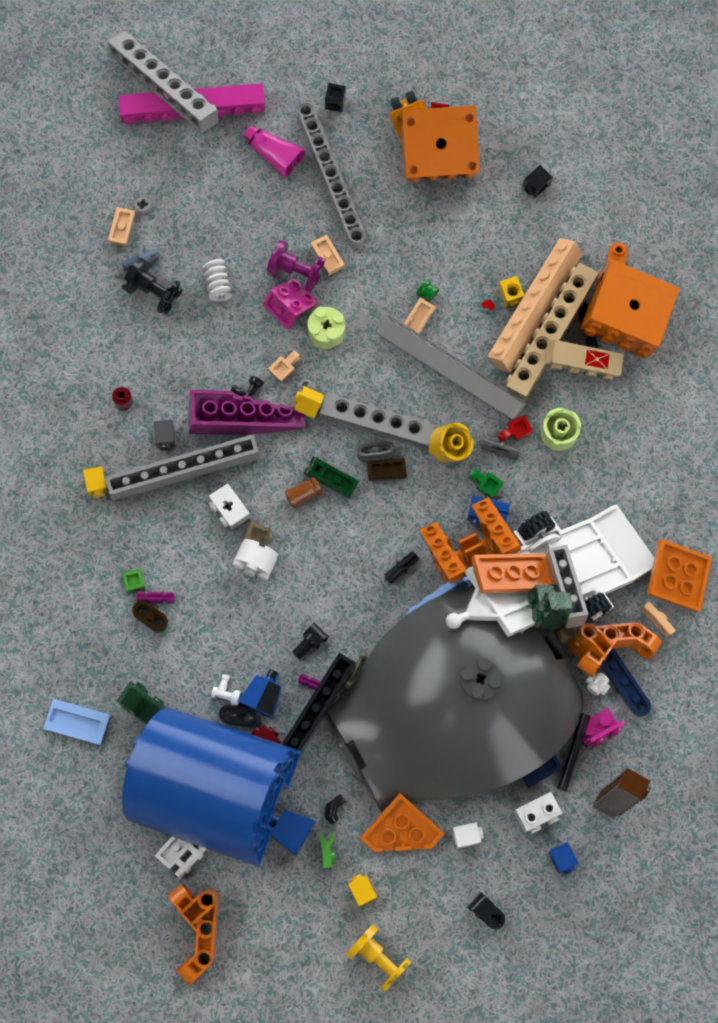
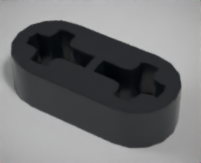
[219,705,256,727]

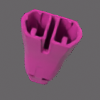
[243,126,305,178]

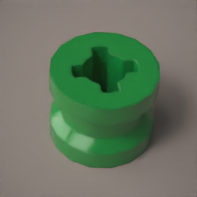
[416,280,439,302]

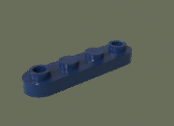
[601,648,651,717]

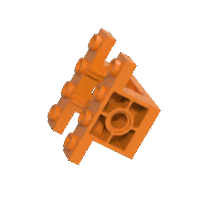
[419,497,522,584]

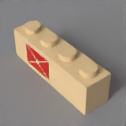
[545,340,624,380]

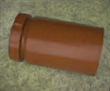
[285,477,322,508]

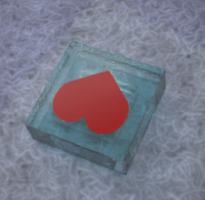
[477,293,500,317]

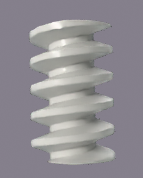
[202,259,232,301]

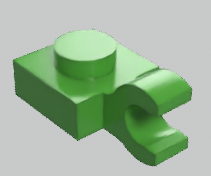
[319,833,335,869]

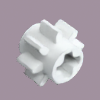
[585,672,610,696]

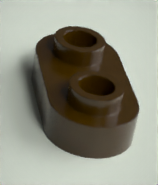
[132,601,168,633]

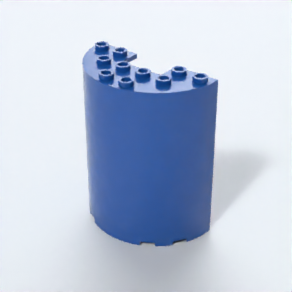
[122,708,302,867]

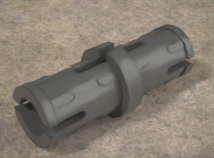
[481,437,521,460]

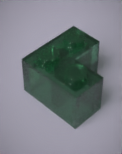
[528,584,574,629]
[116,681,165,725]

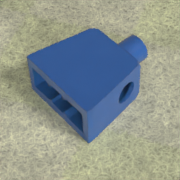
[269,810,315,856]

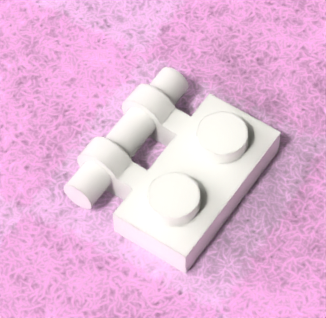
[155,837,206,879]

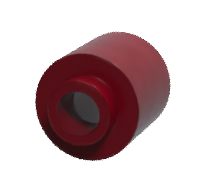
[112,387,133,411]

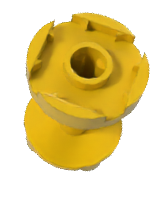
[345,924,412,992]

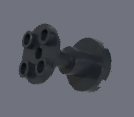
[122,258,183,314]

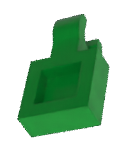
[468,469,504,499]

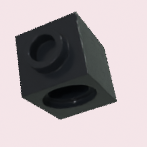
[325,83,346,112]
[523,165,553,198]

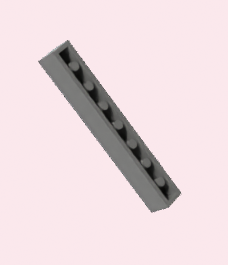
[105,434,259,501]

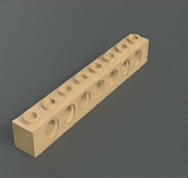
[505,262,599,402]

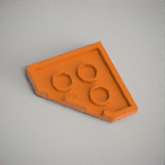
[360,793,445,852]

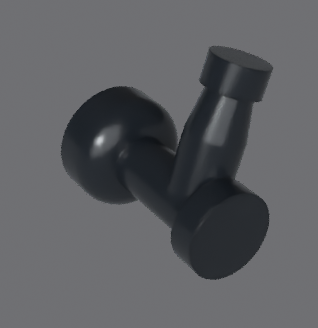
[231,376,264,398]

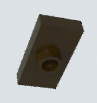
[367,458,407,482]

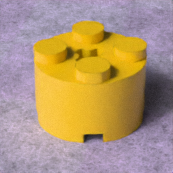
[428,423,474,463]

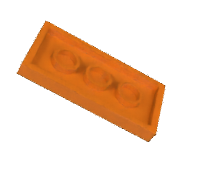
[471,554,555,593]

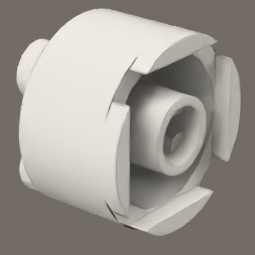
[232,539,278,580]

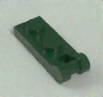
[303,457,359,499]

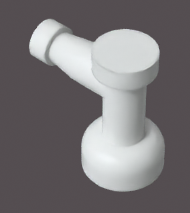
[211,674,242,706]

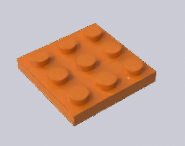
[647,539,712,613]

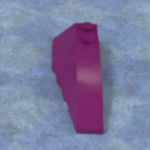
[188,390,305,435]

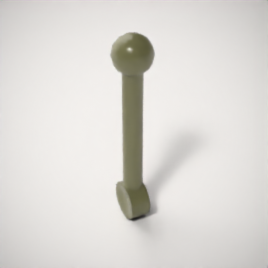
[344,653,367,690]

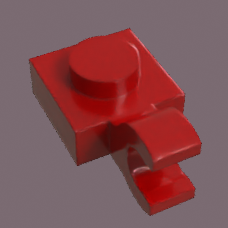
[497,415,533,442]

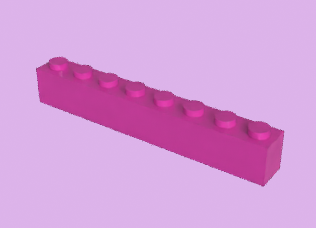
[118,83,265,124]

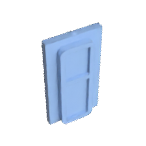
[43,699,110,746]

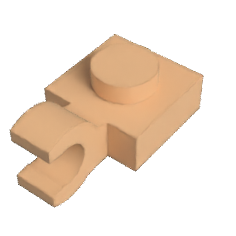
[268,350,300,383]

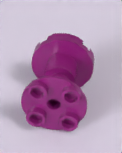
[266,240,326,292]

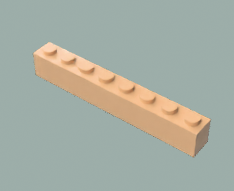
[487,238,582,373]

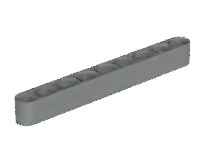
[298,102,365,249]
[377,315,526,419]

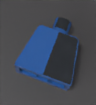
[238,669,282,720]

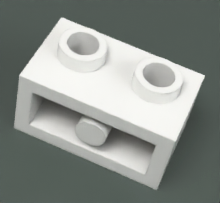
[514,792,562,834]

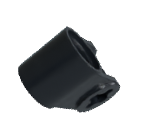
[467,892,505,930]

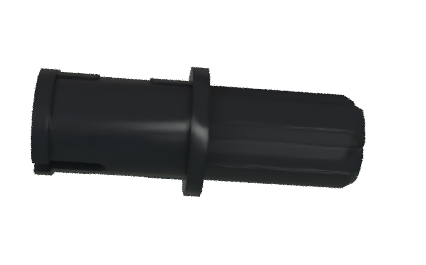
[384,551,419,584]

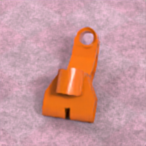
[568,622,662,678]
[167,883,220,986]

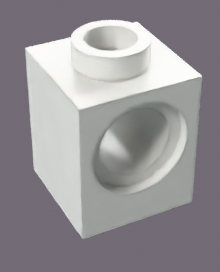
[452,822,484,849]

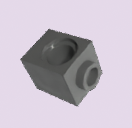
[154,420,176,451]

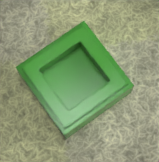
[122,569,146,593]

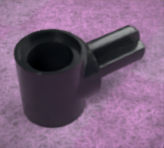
[292,623,329,659]

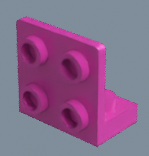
[262,278,318,330]
[575,708,625,749]

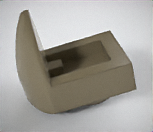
[243,521,273,547]

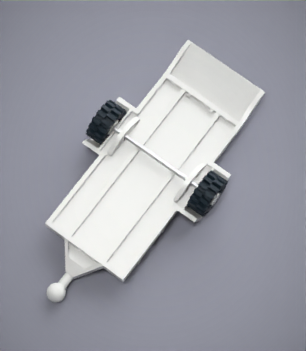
[446,504,654,637]

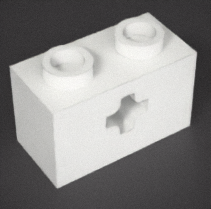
[208,483,250,531]

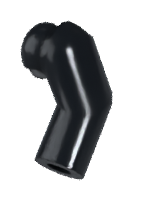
[324,794,346,824]

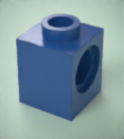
[548,842,579,875]

